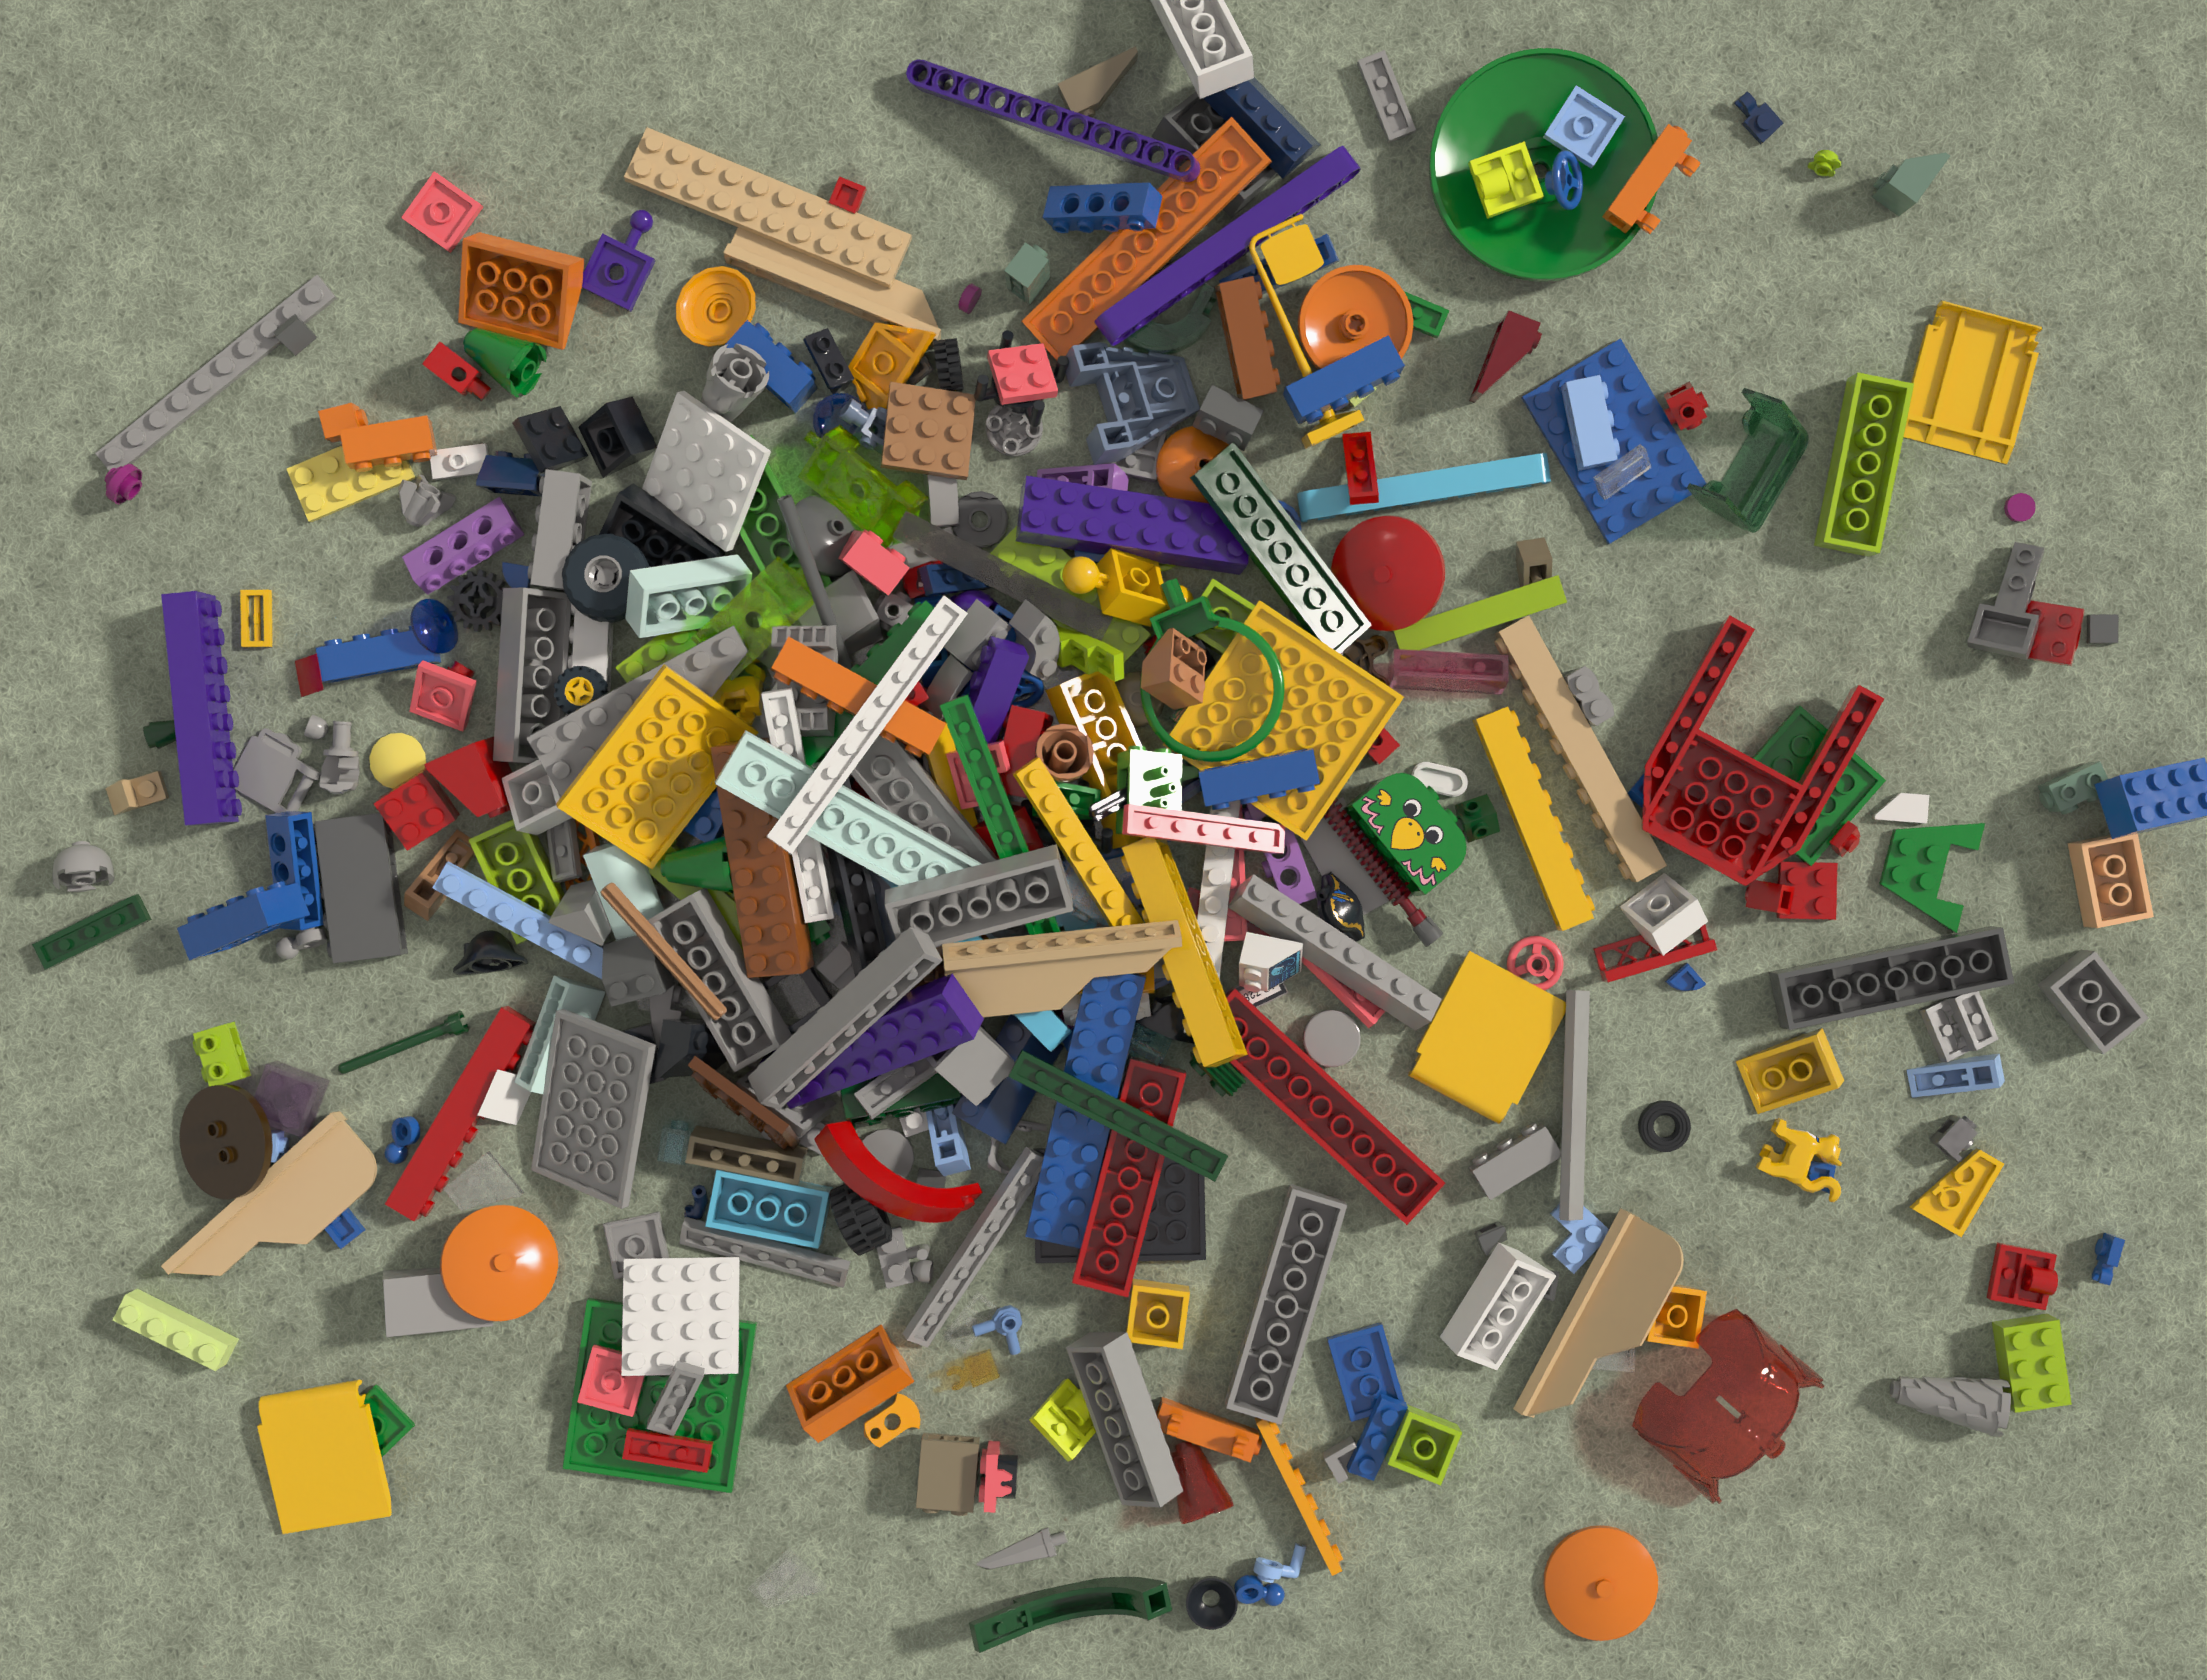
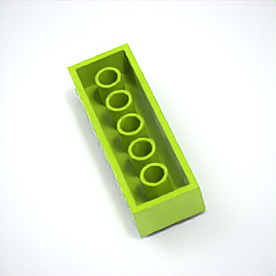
[1814,372,1914,557]
[987,526,1151,664]

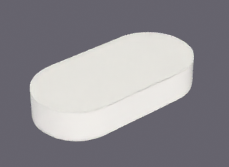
[1411,762,1468,797]

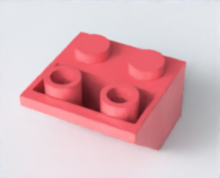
[838,529,909,596]

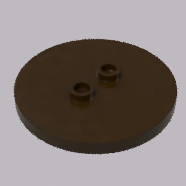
[179,1084,273,1200]

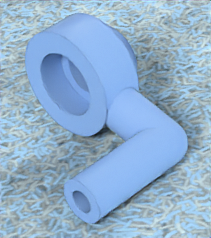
[1253,1543,1306,1583]

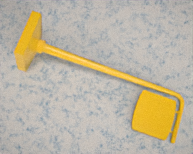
[1249,214,1364,449]

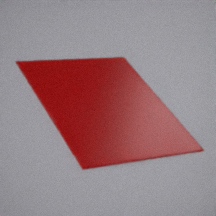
[295,653,324,697]

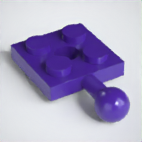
[582,210,656,312]

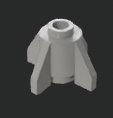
[398,474,456,527]

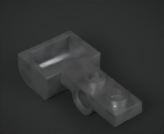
[1967,542,2044,660]

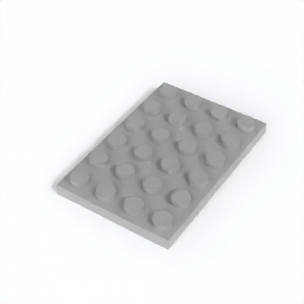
[531,1009,656,1209]

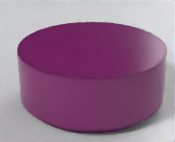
[958,284,982,314]
[2004,493,2036,522]

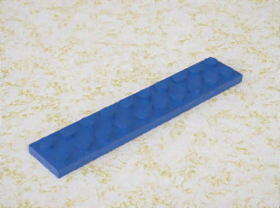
[1025,973,1146,1248]

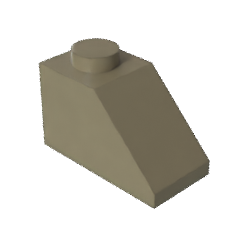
[1516,537,1552,587]

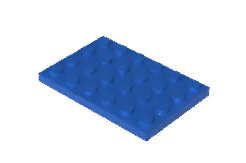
[1521,338,1707,544]

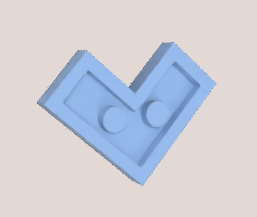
[1550,1203,1609,1274]

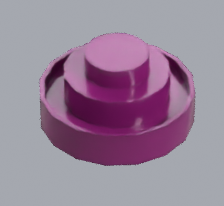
[105,463,142,505]

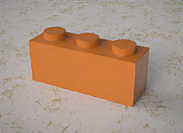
[339,415,438,472]

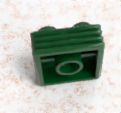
[1189,1051,1246,1097]

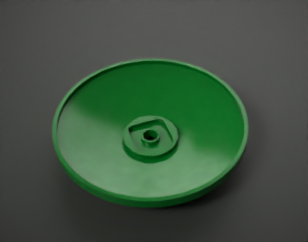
[1429,48,1658,282]

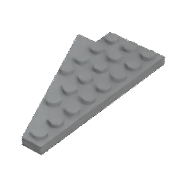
[527,625,748,796]

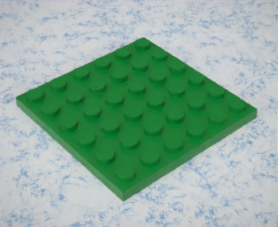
[562,1298,758,1493]

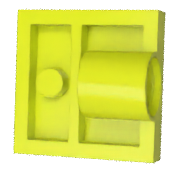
[1468,141,1544,219]
[1029,1378,1096,1462]

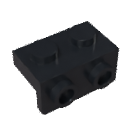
[803,328,854,395]

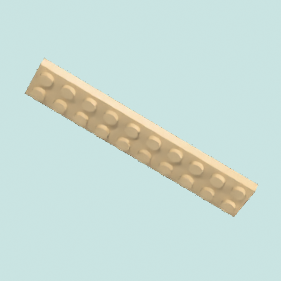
[624,127,912,289]

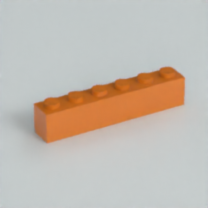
[770,637,946,758]

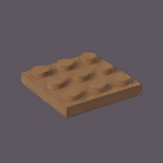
[881,382,976,480]

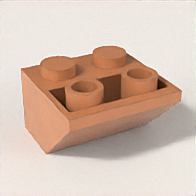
[1141,628,1207,710]

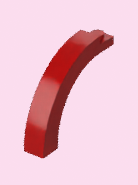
[814,1120,983,1223]

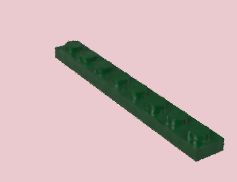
[1008,1049,1228,1182]

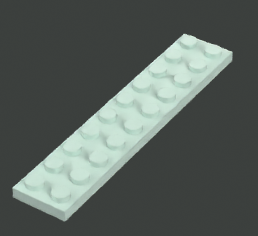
[715,730,982,886]

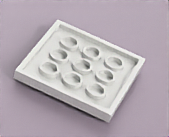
[642,391,771,551]
[621,1257,740,1376]

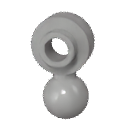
[276,927,327,960]

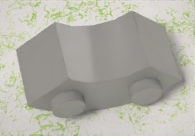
[1009,599,1060,682]

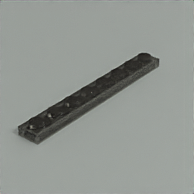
[893,511,1113,641]

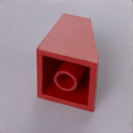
[424,736,513,818]

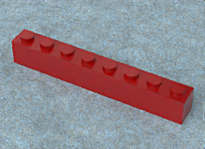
[385,1006,536,1221]

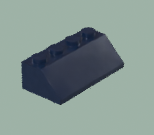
[1203,77,1321,179]
[952,1015,1065,1144]

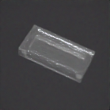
[1593,444,1651,500]

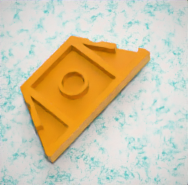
[848,322,936,410]

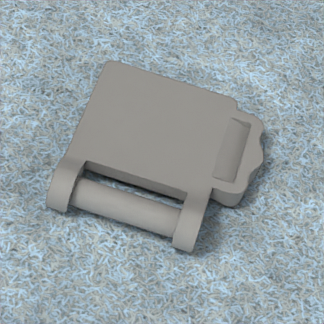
[234,728,321,813]

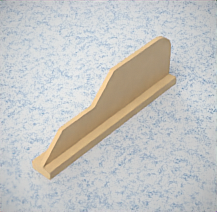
[724,228,941,348]
[942,920,1182,1017]
[161,1111,377,1276]
[1513,1208,1684,1418]

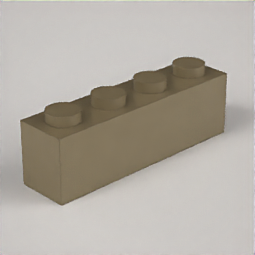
[685,1125,808,1186]

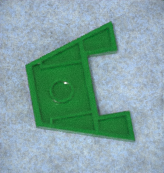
[1879,823,1985,933]

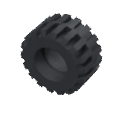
[829,1184,892,1256]

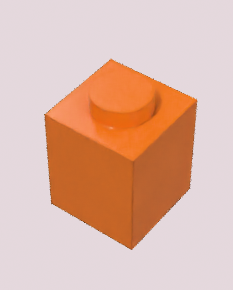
[318,403,368,443]

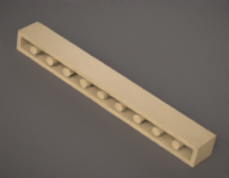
[1494,615,1667,882]

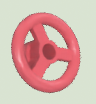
[1507,936,1563,991]

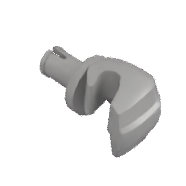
[319,721,360,795]

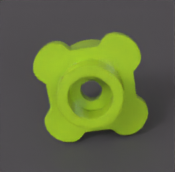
[1808,150,1841,177]

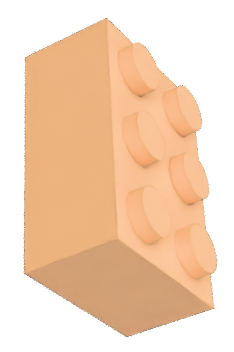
[2067,834,2154,928]

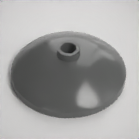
[786,496,861,577]

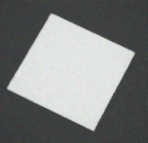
[478,1069,531,1125]

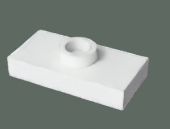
[430,443,489,480]

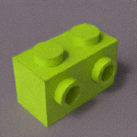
[193,1022,251,1086]

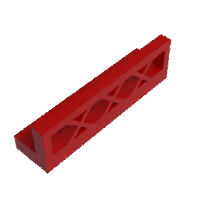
[1593,924,1717,983]

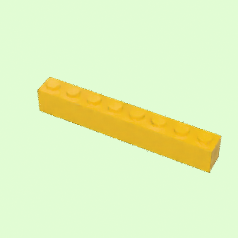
[1472,706,1595,931]

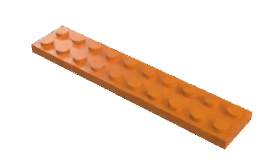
[1022,117,1272,360]

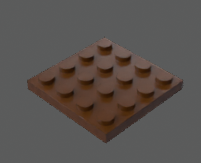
[688,1056,801,1150]

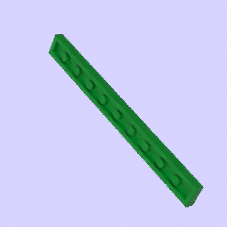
[940,694,1061,935]

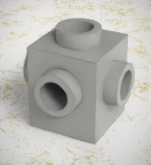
[874,590,913,631]

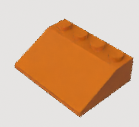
[458,232,584,350]

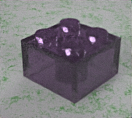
[254,1061,330,1137]

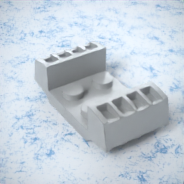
[771,625,838,737]

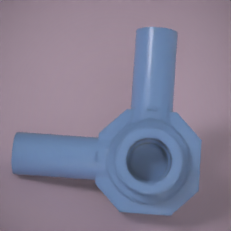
[972,1305,1022,1355]

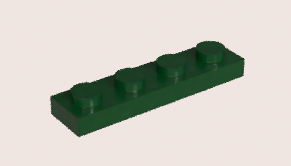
[32,894,152,970]

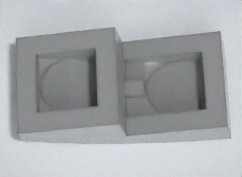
[923,654,973,722]

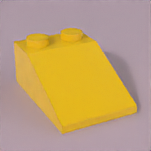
[1736,1028,1844,1114]

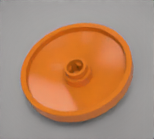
[1298,265,1413,370]
[440,1205,558,1321]
[1544,1525,1658,1641]

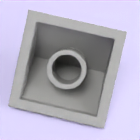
[548,880,612,946]

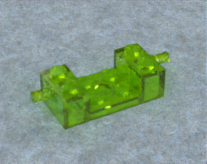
[798,425,931,549]
[691,556,815,681]

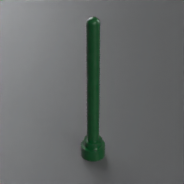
[338,1011,469,1074]

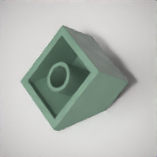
[1871,152,1950,216]

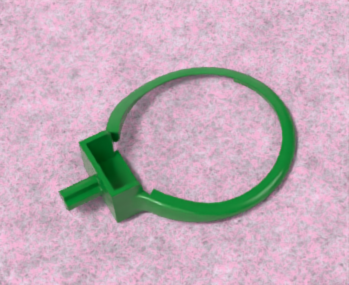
[1140,578,1285,762]

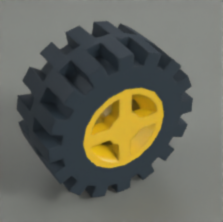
[554,666,609,714]

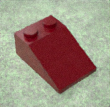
[1469,310,1542,403]

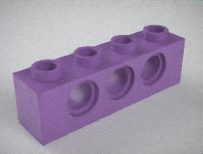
[402,496,525,595]
[1242,803,1317,904]

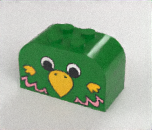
[1343,773,1467,896]

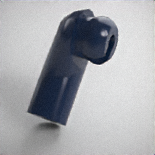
[684,1185,709,1220]

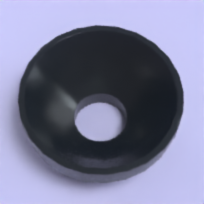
[1186,1576,1238,1630]

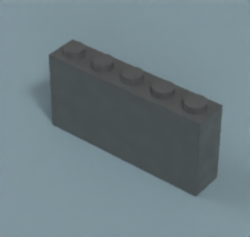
[313,813,408,963]

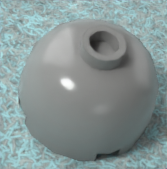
[52,841,115,892]

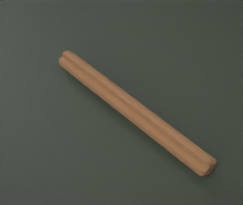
[600,883,727,1021]

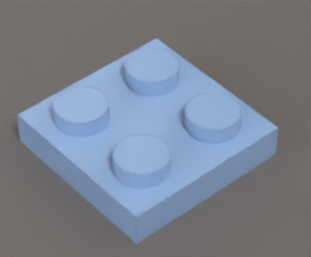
[1543,85,1625,169]

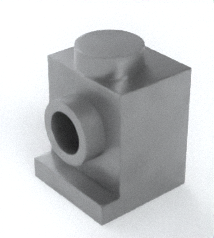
[1929,1115,1978,1162]

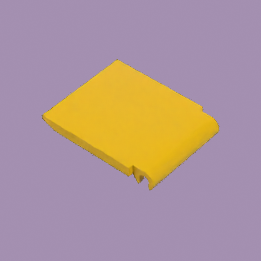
[1904,301,2042,464]
[1408,951,1566,1124]
[257,1379,392,1534]

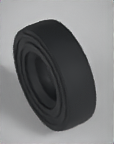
[1638,1100,1691,1152]

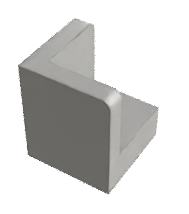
[1322,1436,1357,1484]

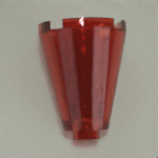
[1171,1441,1234,1524]

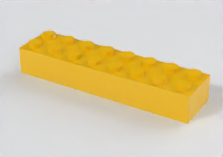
[1121,837,1248,1067]

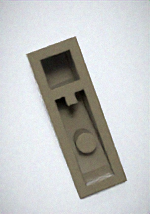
[1058,46,1138,118]

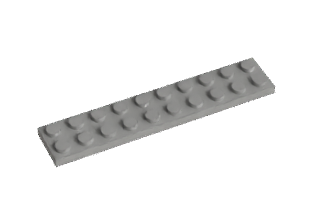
[851,736,1029,939]

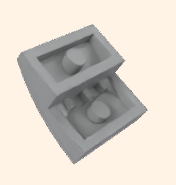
[1919,991,1999,1062]

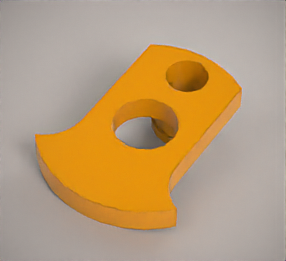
[864,1393,920,1448]

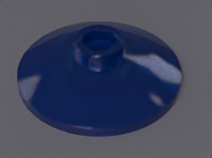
[410,599,458,654]

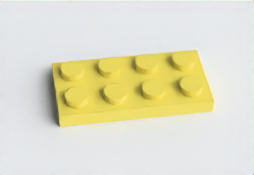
[287,446,416,522]

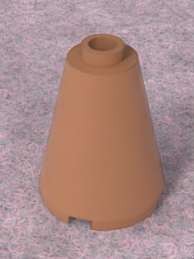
[1035,724,1094,783]

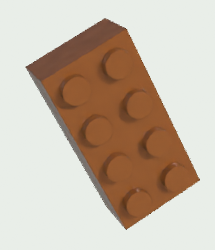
[1214,276,1280,400]

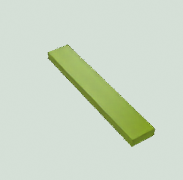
[1394,575,1567,656]

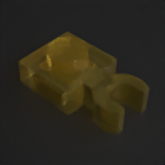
[946,1349,1000,1390]

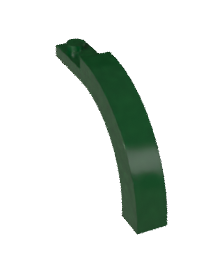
[969,1577,1172,1653]

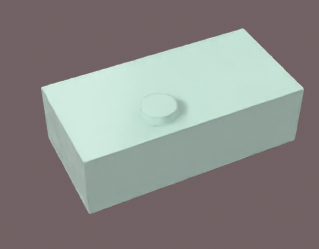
[625,554,752,638]

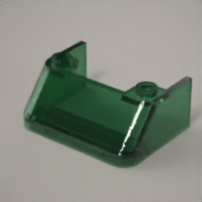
[1687,388,1809,533]

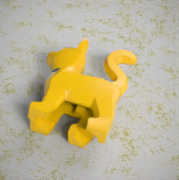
[712,654,766,725]
[1756,1118,1842,1202]

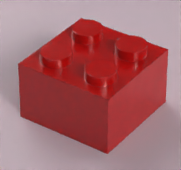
[373,768,460,851]

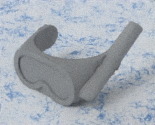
[988,1120,1047,1174]

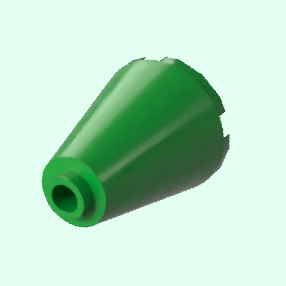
[463,328,547,397]
[661,836,734,893]

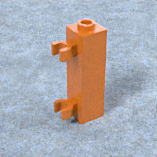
[1602,124,1701,234]
[1156,1397,1262,1463]

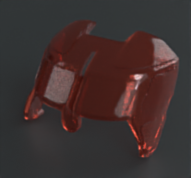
[1632,1309,1824,1504]

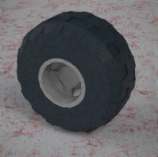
[562,534,649,623]

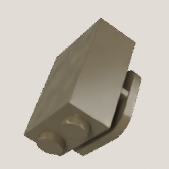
[916,1432,980,1516]

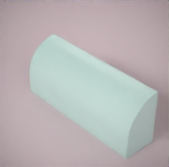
[583,843,664,940]
[515,975,605,1094]

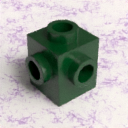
[1455,794,1500,843]

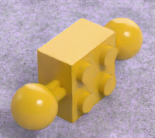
[1062,548,1194,627]

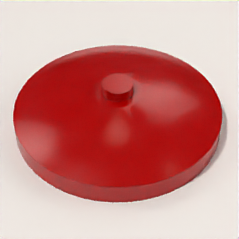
[1331,516,1445,631]

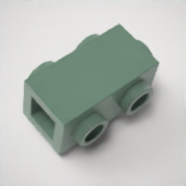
[2038,761,2108,815]

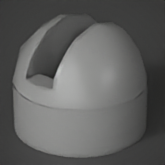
[304,715,328,739]
[912,1260,934,1283]

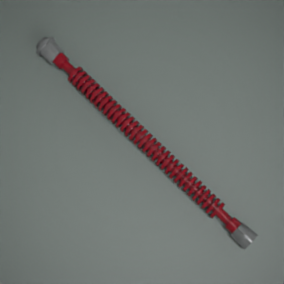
[1323,798,1443,947]

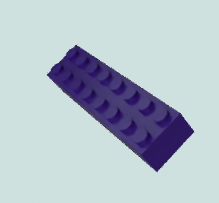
[1016,475,1249,575]
[161,591,242,825]
[759,974,984,1109]

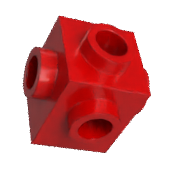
[1663,381,1709,430]

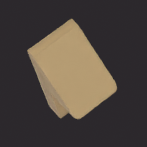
[106,771,169,815]

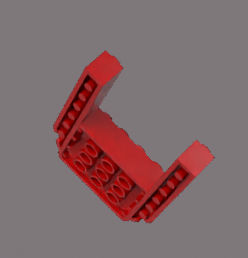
[1642,615,1885,886]

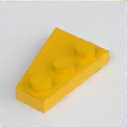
[1909,1148,2004,1238]

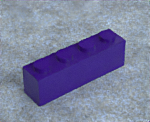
[955,636,1029,750]

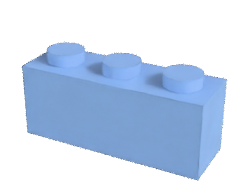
[1561,375,1620,471]

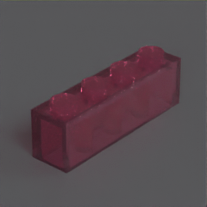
[1389,649,1509,695]

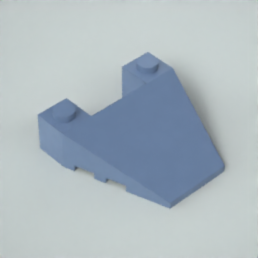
[1066,342,1200,465]

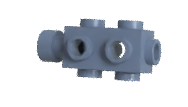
[839,398,887,455]

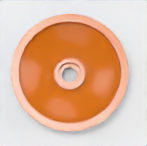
[1156,426,1228,504]

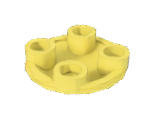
[369,733,426,789]

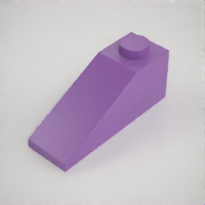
[1037,463,1129,491]

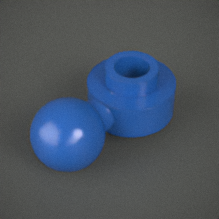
[384,1116,420,1164]
[1234,1575,1285,1606]

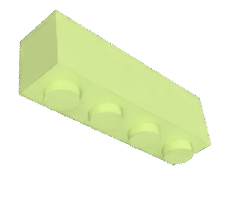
[113,1289,239,1371]

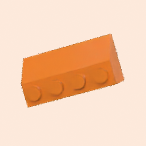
[786,1325,914,1443]

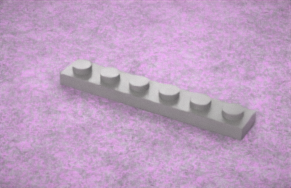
[679,1217,851,1288]

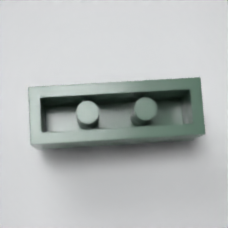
[1004,242,1050,306]

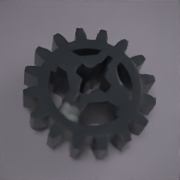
[447,569,506,632]

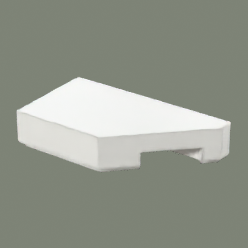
[1872,793,1930,823]

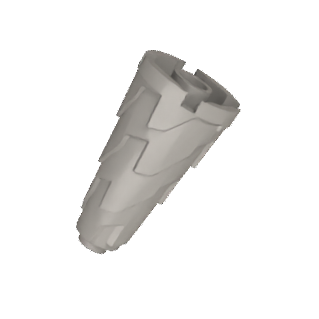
[700,344,769,423]
[1890,1376,2011,1437]

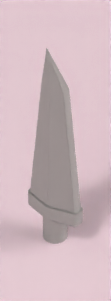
[977,1528,1068,1569]

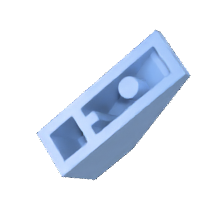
[1907,1053,2005,1098]
[926,1105,971,1176]

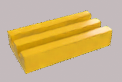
[240,589,272,647]

